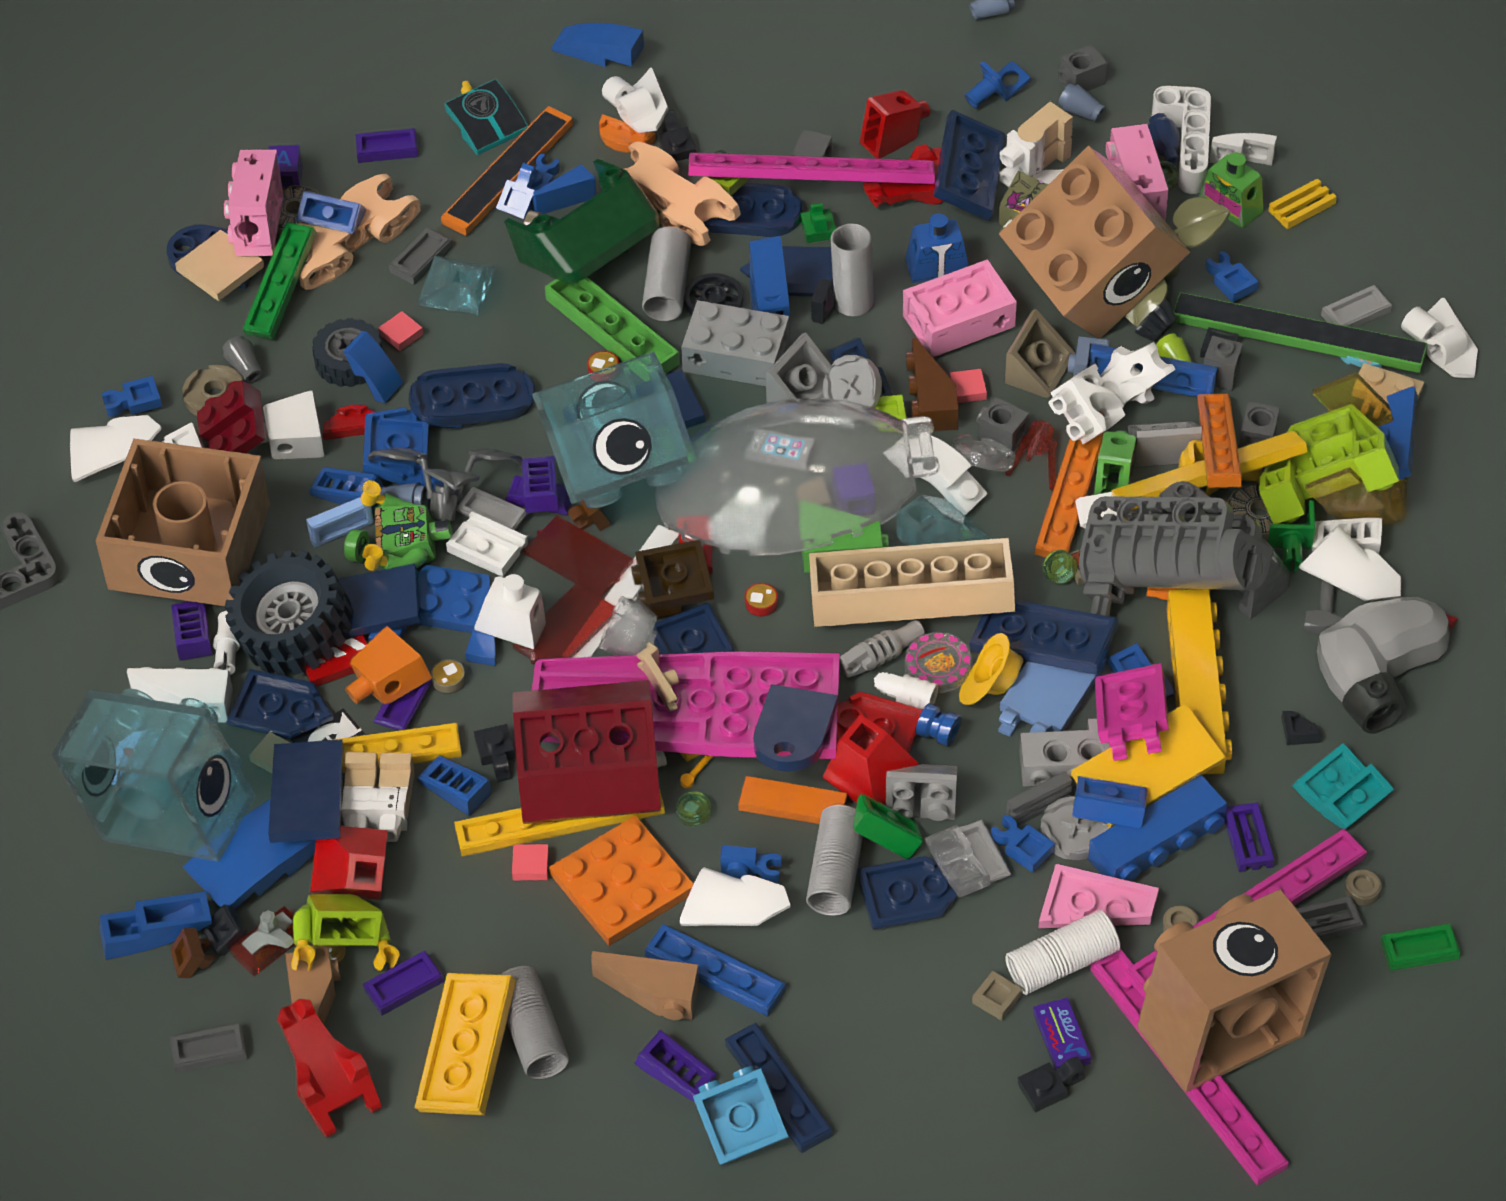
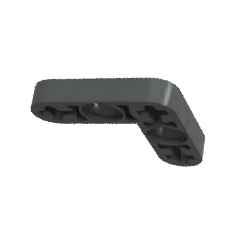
[0,512,59,610]

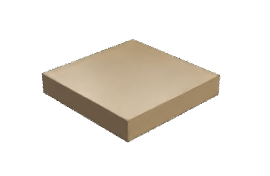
[175,230,264,301]

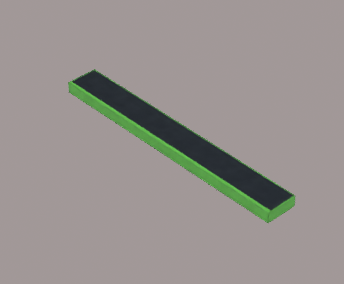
[1174,292,1428,373]

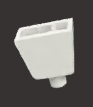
[261,391,324,459]
[474,574,546,649]

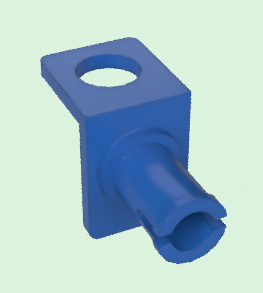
[964,61,1031,109]

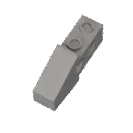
[1019,719,1111,786]

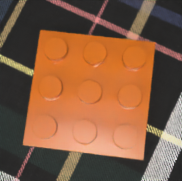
[549,815,694,946]

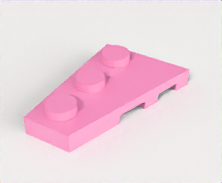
[1038,864,1159,929]

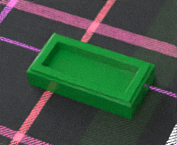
[1380,923,1461,971]

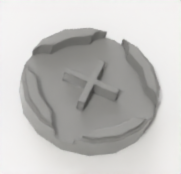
[823,355,882,419]
[1040,796,1109,860]

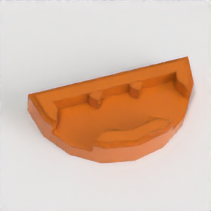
[599,114,656,153]

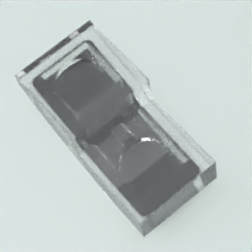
[925,825,991,898]

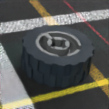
[312,318,383,387]

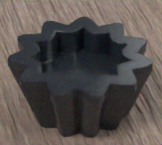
[1135,299,1177,342]

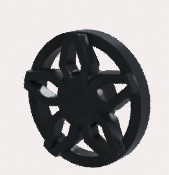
[685,273,743,315]

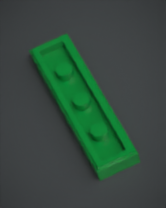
[242,222,317,340]

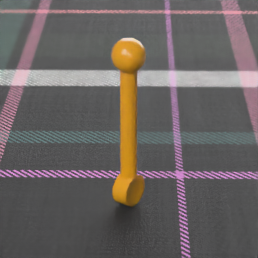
[680,755,713,788]

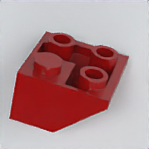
[823,714,919,806]
[310,826,388,900]

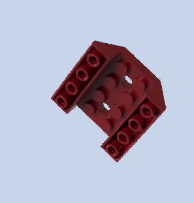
[513,680,661,824]

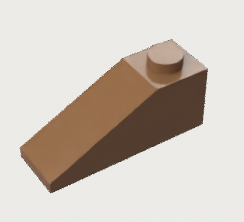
[285,947,341,1024]
[591,951,699,1020]

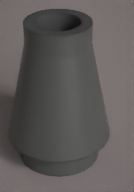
[223,336,263,383]

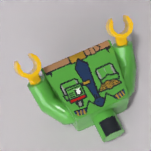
[360,480,453,571]

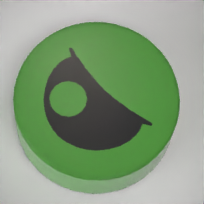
[344,529,369,563]

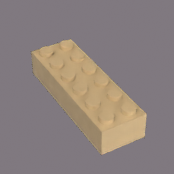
[809,538,1015,627]

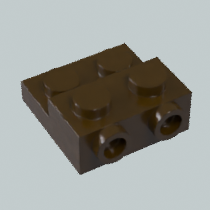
[631,540,714,620]

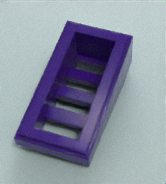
[522,456,558,513]
[171,601,213,661]
[634,1030,717,1102]

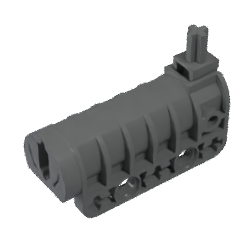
[1079,496,1271,616]

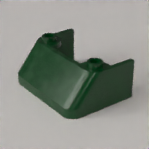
[504,159,661,283]

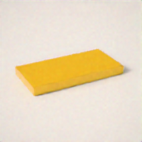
[1071,703,1225,829]
[415,973,516,1116]

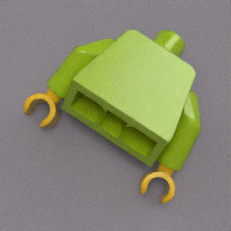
[291,894,400,971]

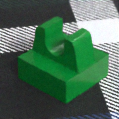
[800,203,836,243]

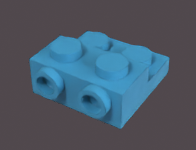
[693,1066,789,1166]

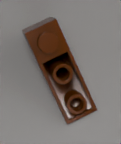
[906,338,958,432]

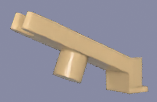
[637,642,679,712]

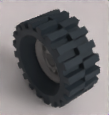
[225,550,353,676]

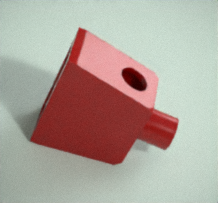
[859,90,930,159]

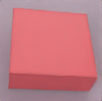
[378,311,423,351]
[950,369,987,403]
[512,844,549,881]

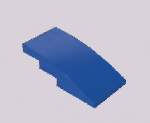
[183,799,316,910]

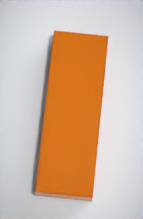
[738,776,847,824]

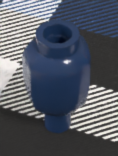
[1148,113,1180,164]

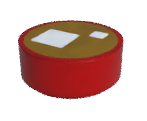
[587,351,619,381]
[745,583,778,616]

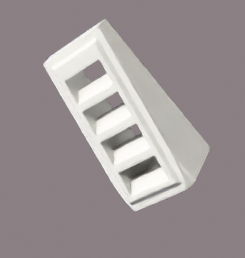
[1312,518,1382,554]

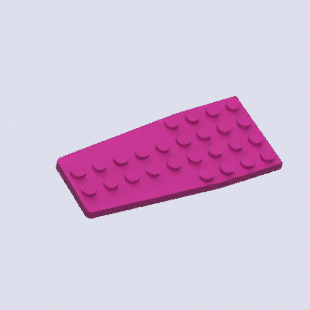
[532,651,840,759]

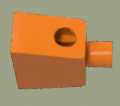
[345,626,432,704]

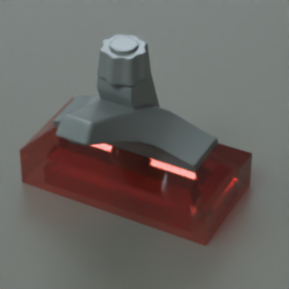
[230,906,295,977]

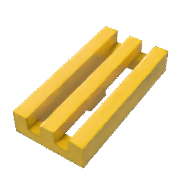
[1268,178,1337,230]

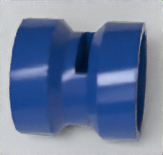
[916,703,961,747]

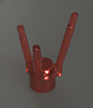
[1005,421,1057,491]

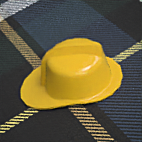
[959,633,1023,705]

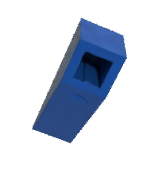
[749,236,790,327]

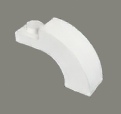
[882,432,988,516]

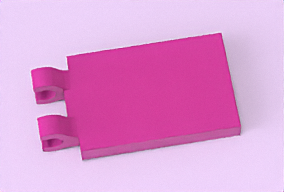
[1095,663,1169,761]

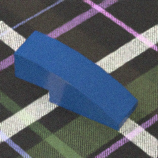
[552,23,644,67]
[100,892,212,960]

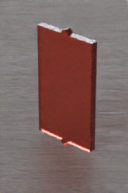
[523,515,633,598]
[513,583,619,664]

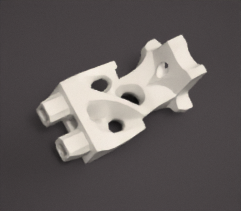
[1049,342,1176,444]

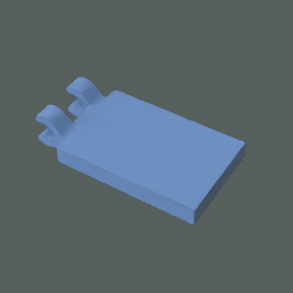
[998,658,1107,737]

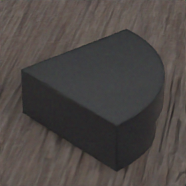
[1281,711,1322,745]

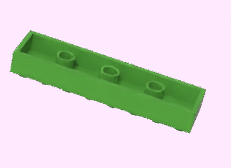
[545,277,679,381]

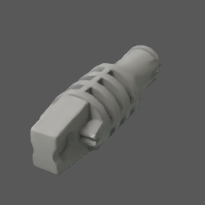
[840,620,925,678]

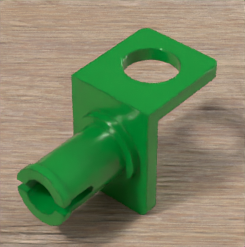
[1268,500,1315,571]

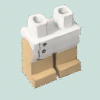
[999,102,1073,187]
[341,752,415,842]

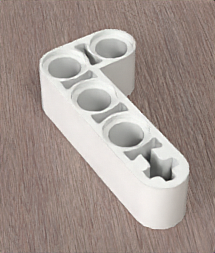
[1151,86,1211,194]

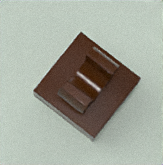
[568,487,611,531]
[170,928,215,978]

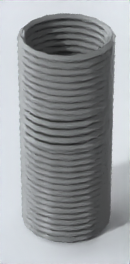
[831,223,874,316]
[642,227,691,321]
[806,805,863,916]
[501,966,569,1079]

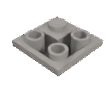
[886,764,957,821]

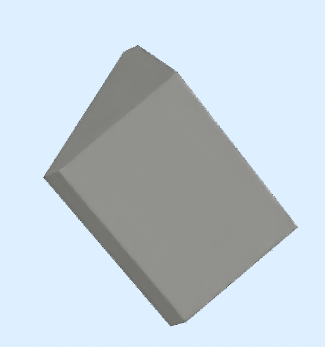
[766,332,833,422]
[1128,421,1202,467]

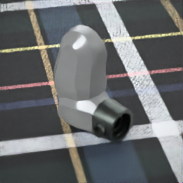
[1317,597,1450,733]

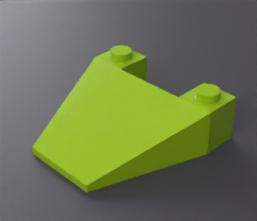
[1259,404,1399,524]

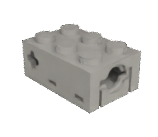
[681,300,790,386]

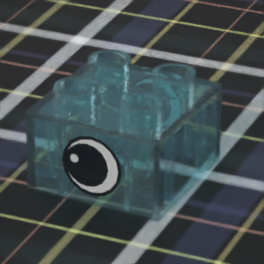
[532,351,697,508]
[51,688,256,862]

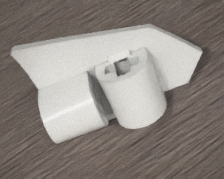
[602,68,668,133]
[1401,298,1478,378]
[70,415,161,482]
[1299,525,1401,601]
[680,867,790,926]

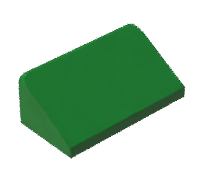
[854,794,923,859]

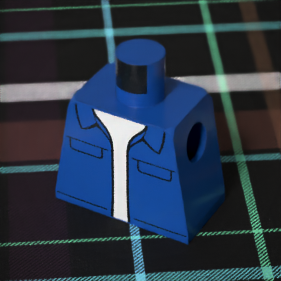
[905,214,969,283]

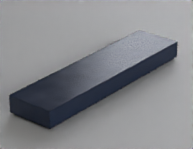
[725,1023,833,1153]

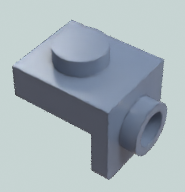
[1068,336,1110,381]

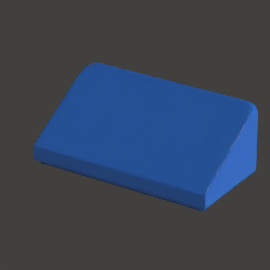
[296,191,367,234]
[1072,776,1147,828]

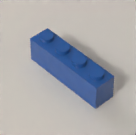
[1088,775,1227,882]

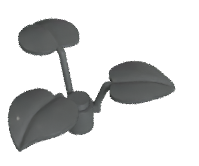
[368,448,522,521]

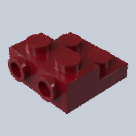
[197,380,265,454]

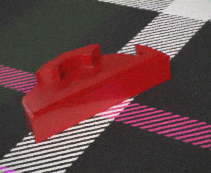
[323,405,375,440]

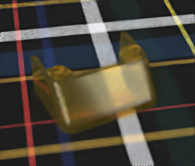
[1305,372,1408,524]

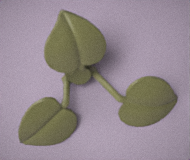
[1125,197,1230,327]

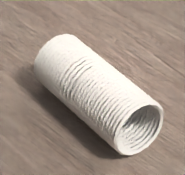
[1006,909,1120,995]

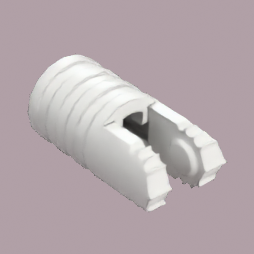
[874,672,938,709]

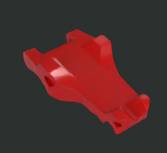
[863,144,943,208]
[277,999,382,1138]

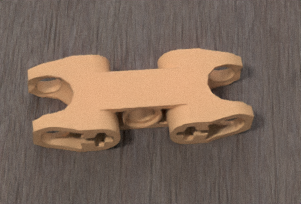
[624,142,741,246]
[273,174,421,290]

